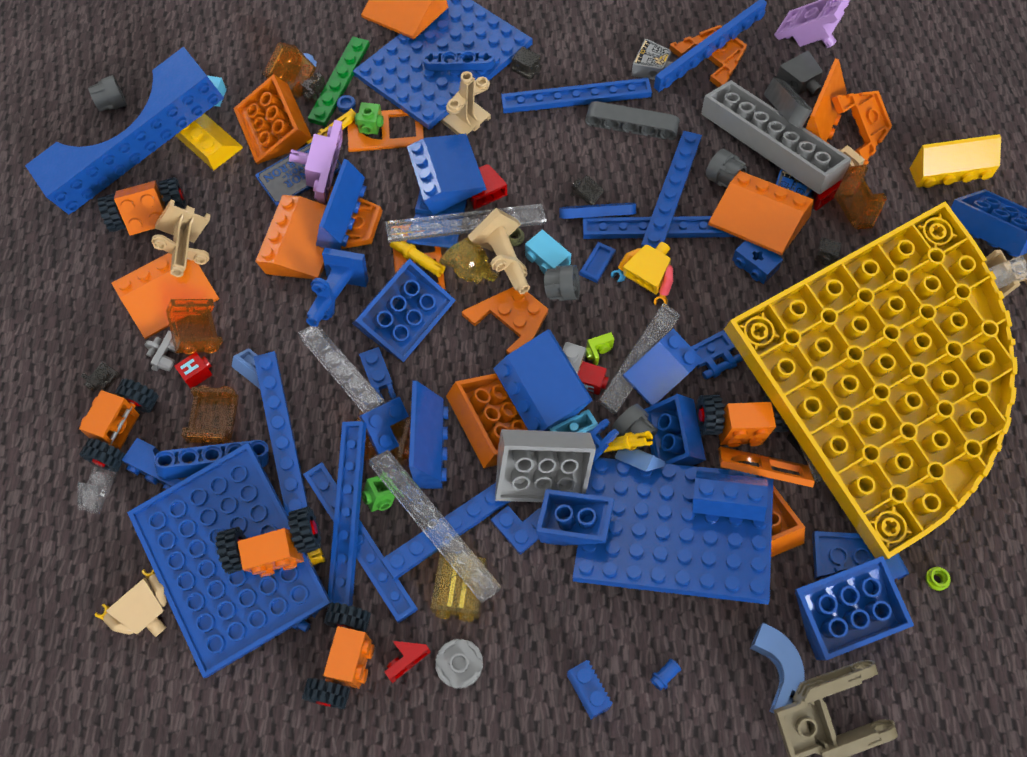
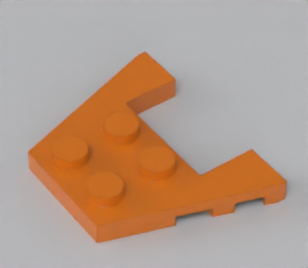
[669,25,747,87]
[831,91,892,167]
[326,186,383,249]
[462,287,548,354]

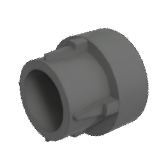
[88,75,127,111]
[706,149,747,188]
[544,265,580,301]
[611,404,658,449]

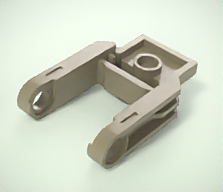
[773,660,898,757]

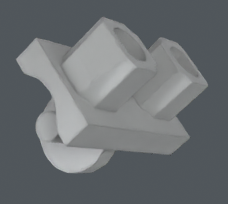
[144,330,184,372]

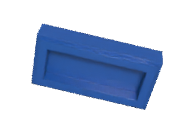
[579,242,616,283]

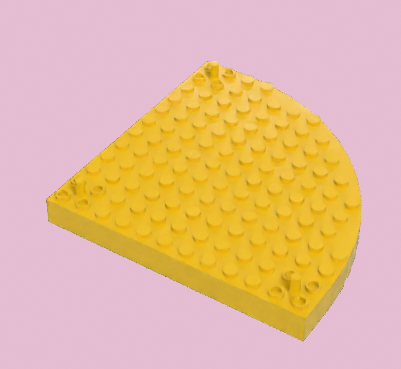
[724,201,1018,560]

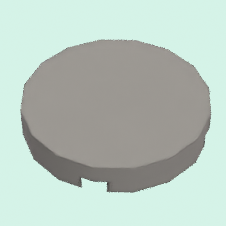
[435,639,483,689]

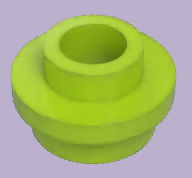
[925,567,951,591]

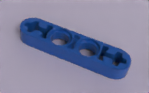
[422,51,495,71]
[559,203,637,219]

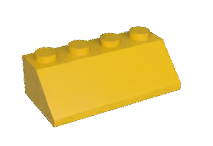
[175,113,243,170]
[909,134,1001,188]

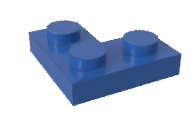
[359,396,409,456]
[491,506,541,555]

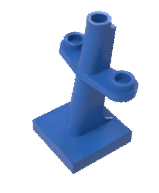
[306,247,369,327]

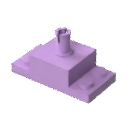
[774,0,850,48]
[289,120,343,205]

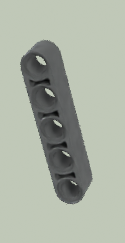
[764,77,813,128]
[585,101,680,140]

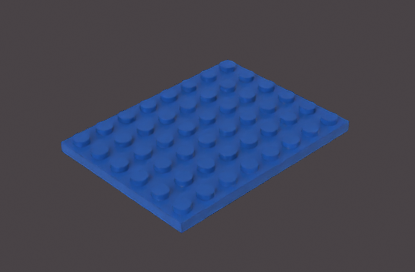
[353,0,533,130]
[127,443,332,678]
[573,457,773,605]

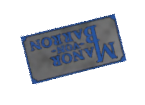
[255,142,341,207]

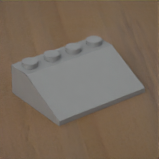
[495,429,596,502]

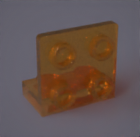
[263,42,316,98]

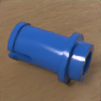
[650,659,681,691]

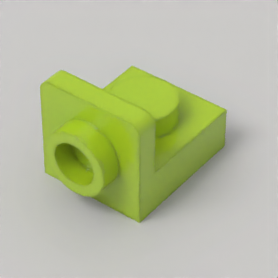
[586,332,614,365]

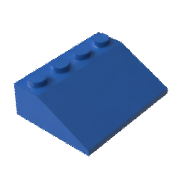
[407,134,487,215]
[951,189,1027,257]
[352,259,456,362]
[493,330,593,431]
[409,381,449,489]
[795,556,914,660]

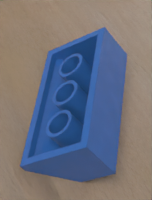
[316,159,367,250]

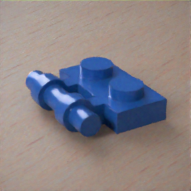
[691,330,743,380]

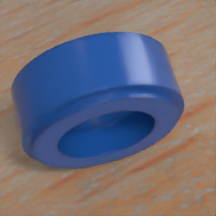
[337,95,356,113]

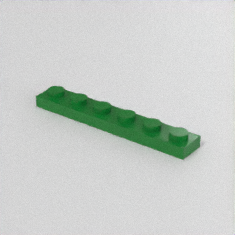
[308,36,370,127]

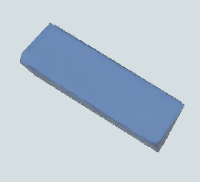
[232,348,260,389]
[615,449,666,471]

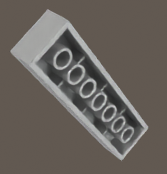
[701,80,852,195]

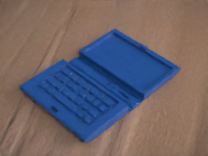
[407,191,468,249]

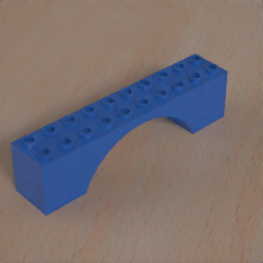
[25,47,224,215]

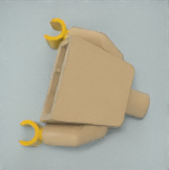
[95,569,167,637]

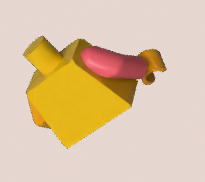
[611,242,673,308]

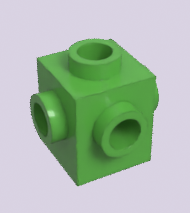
[355,102,384,135]
[362,473,397,512]

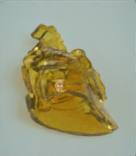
[439,237,500,284]

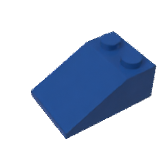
[622,328,703,406]
[536,489,615,546]

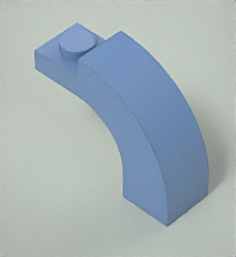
[750,623,805,713]

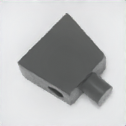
[777,51,823,96]

